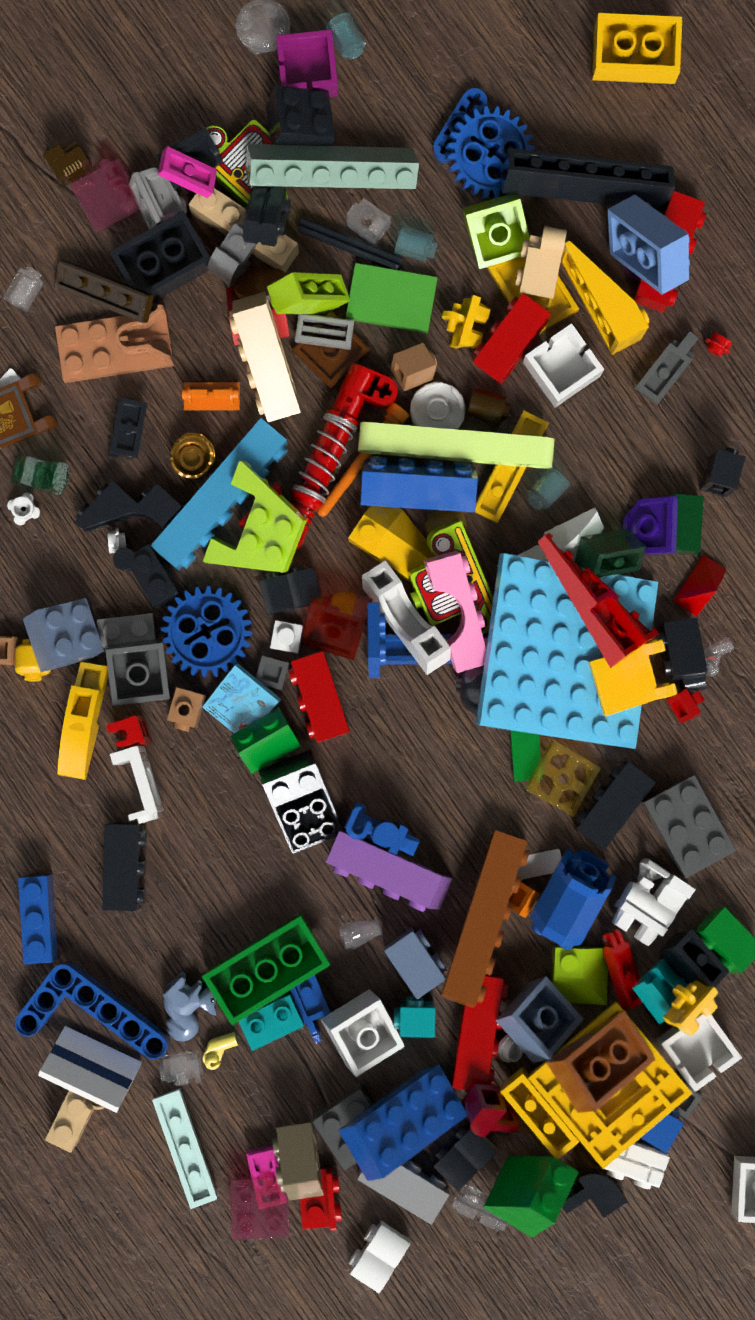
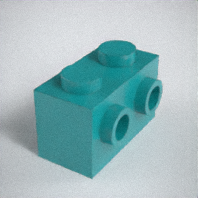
[239,992,305,1051]
[394,995,436,1038]

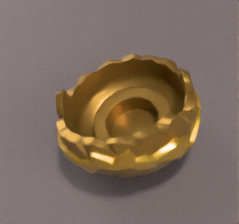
[170,433,215,479]

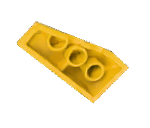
[348,506,436,582]

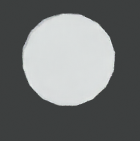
[410,382,466,430]

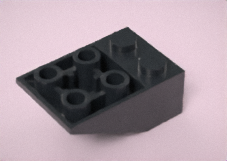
[258,749,344,854]

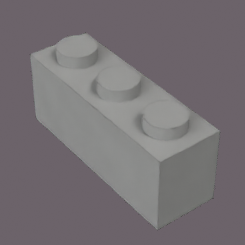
[357,1160,449,1225]

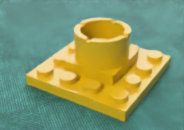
[527,1002,693,1169]

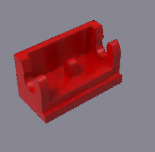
[106,715,152,747]

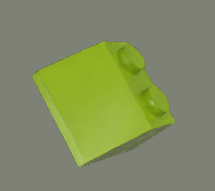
[462,194,530,269]

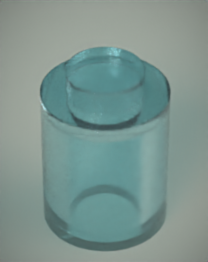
[326,13,366,59]
[394,226,438,263]
[527,467,571,510]

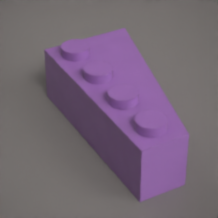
[326,831,453,912]

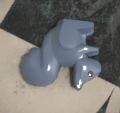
[162,971,217,1042]

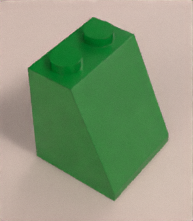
[483,1156,579,1238]

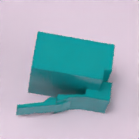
[632,959,688,1024]

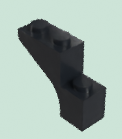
[75,481,183,532]

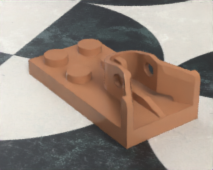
[55,305,175,383]

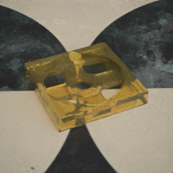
[525,740,601,817]

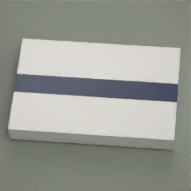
[38,1026,142,1113]

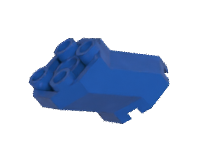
[530,849,616,950]

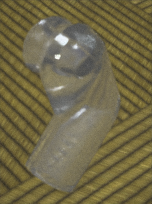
[704,637,734,676]

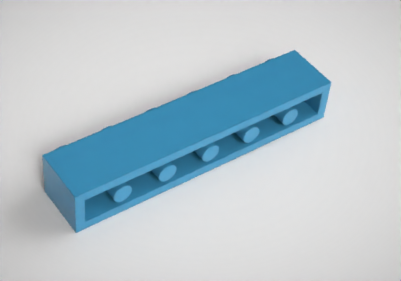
[151,418,288,570]

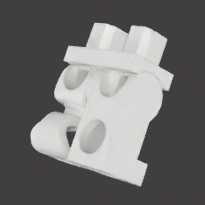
[612,858,696,946]

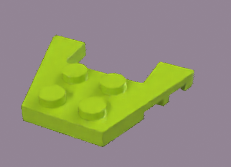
[203,460,307,572]

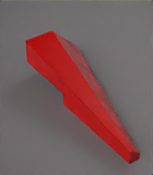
[538,533,659,668]

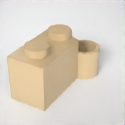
[515,226,567,298]
[45,1090,105,1153]

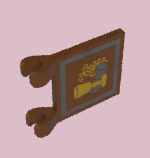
[0,374,58,449]

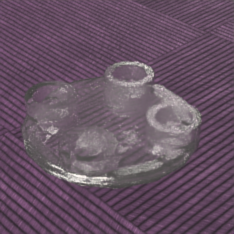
[235,0,291,55]

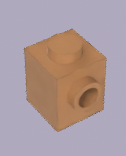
[391,343,437,391]
[167,687,206,732]

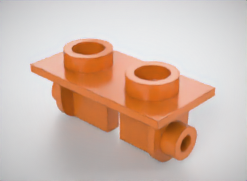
[182,382,240,411]

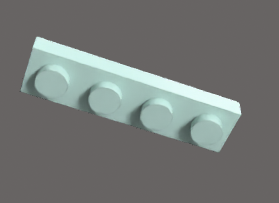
[152,1088,219,1209]

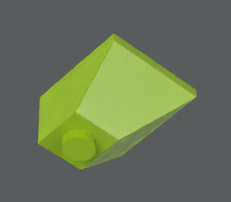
[550,944,608,1005]

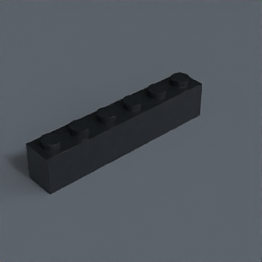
[501,148,675,211]

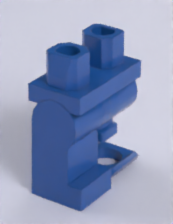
[344,801,420,856]

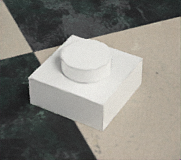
[270,620,303,654]

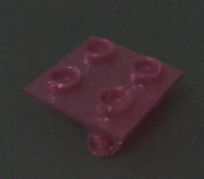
[70,158,140,233]
[231,1176,289,1240]

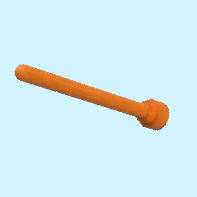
[317,403,409,517]

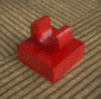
[666,689,705,724]

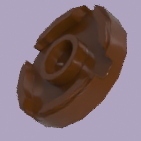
[234,268,287,305]

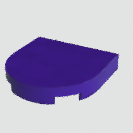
[622,496,678,555]

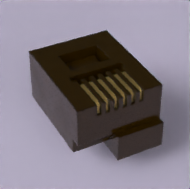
[43,141,92,188]

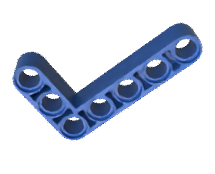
[15,961,170,1059]

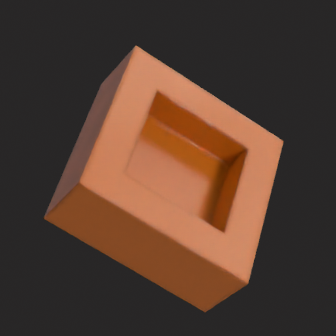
[508,882,540,918]

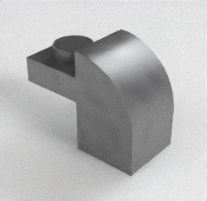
[208,223,257,287]

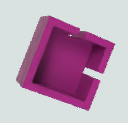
[276,30,338,97]

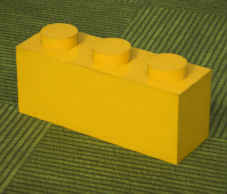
[501,1067,579,1159]

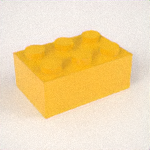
[592,13,682,84]

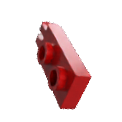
[603,929,643,1010]

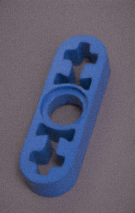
[433,88,487,164]

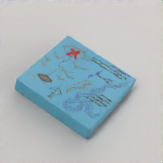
[203,663,281,733]

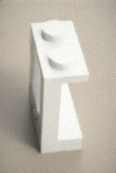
[110,746,164,824]

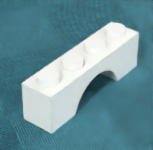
[362,560,451,675]

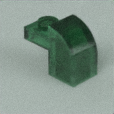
[10,456,69,495]

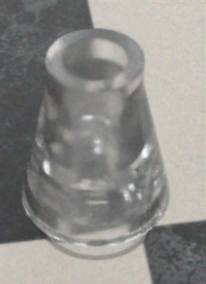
[339,918,383,950]

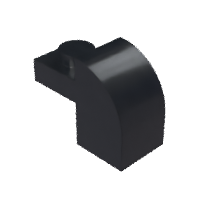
[562,1168,628,1218]

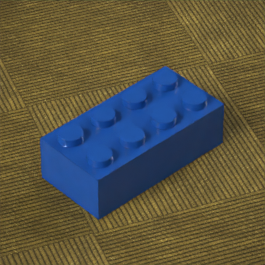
[361,456,478,512]
[338,1065,467,1181]

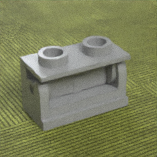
[128,167,187,229]

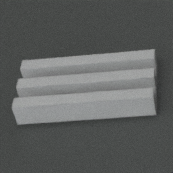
[295,314,354,350]

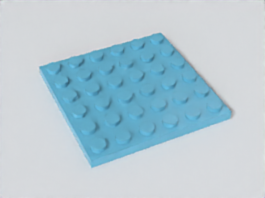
[476,553,658,749]

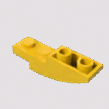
[57,662,109,780]

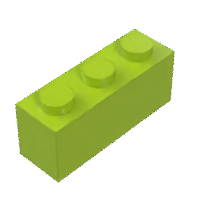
[267,272,351,314]

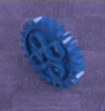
[445,106,536,200]
[161,586,253,678]

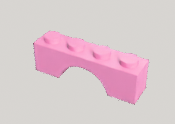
[424,550,488,673]

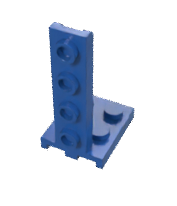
[368,603,488,678]

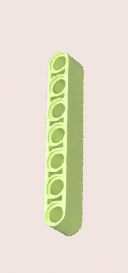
[358,422,555,468]

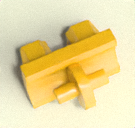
[442,295,491,349]
[663,980,718,1035]

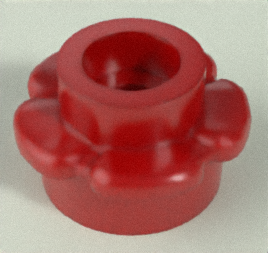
[705,332,732,357]

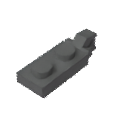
[635,332,698,405]

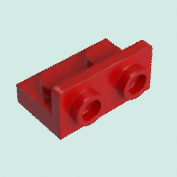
[300,1166,342,1231]

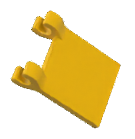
[589,639,678,716]

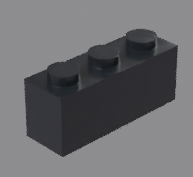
[574,762,656,850]
[102,823,147,911]

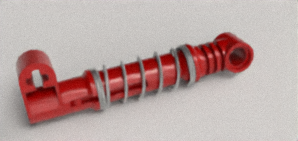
[290,363,398,550]

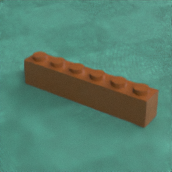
[440,830,530,1008]

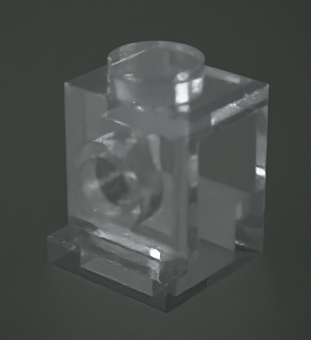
[346,198,391,245]
[159,1050,204,1086]

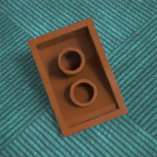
[546,1010,656,1113]

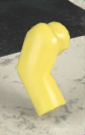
[203,1032,238,1070]

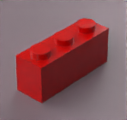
[473,293,552,385]
[288,651,350,743]

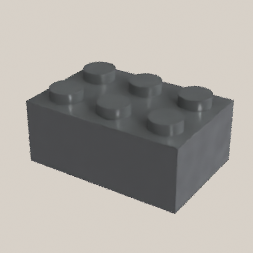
[641,775,736,878]

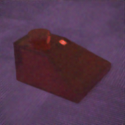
[301,591,373,660]

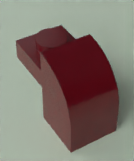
[464,1084,520,1137]

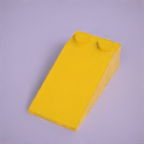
[561,241,649,355]

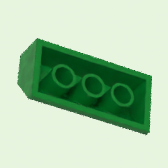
[202,912,331,1025]

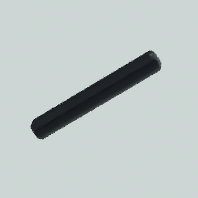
[297,217,402,270]

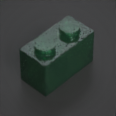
[575,529,646,578]

